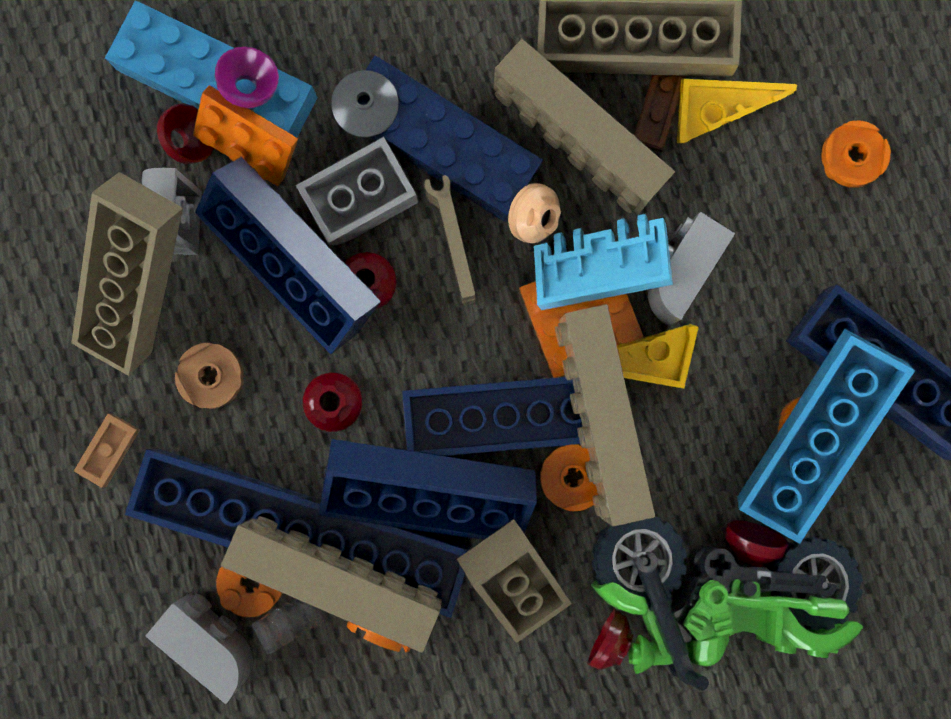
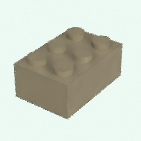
[457,520,572,643]

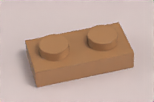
[74,413,140,488]

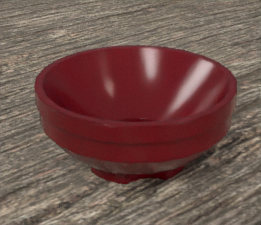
[157,103,214,164]
[344,252,397,310]
[303,372,362,432]
[725,520,788,567]
[587,609,634,670]

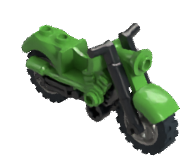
[591,516,863,691]

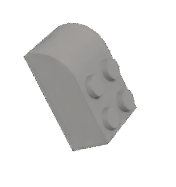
[296,137,418,245]
[142,168,202,255]
[648,212,735,326]
[146,593,253,704]

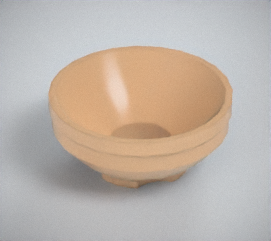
[508,183,561,244]

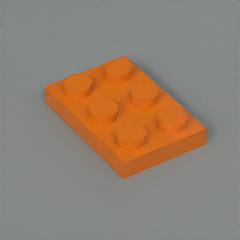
[193,85,298,186]

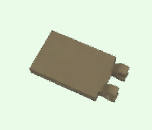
[424,175,475,306]

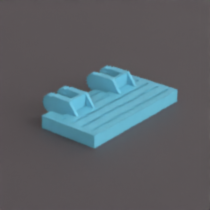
[534,214,673,310]

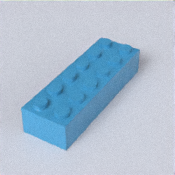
[105,0,318,137]
[737,329,915,544]

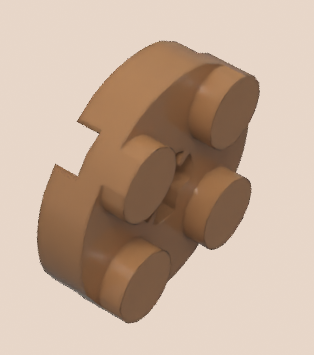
[175,343,244,409]

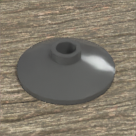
[331,70,399,137]

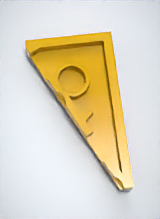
[677,79,797,144]
[617,324,698,389]

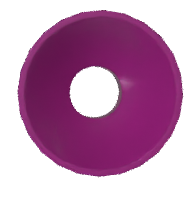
[215,47,279,108]

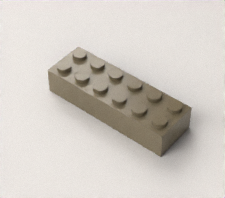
[537,0,742,77]
[494,39,675,215]
[72,172,183,376]
[555,304,655,526]
[220,516,442,653]

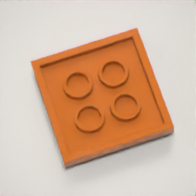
[519,281,644,378]

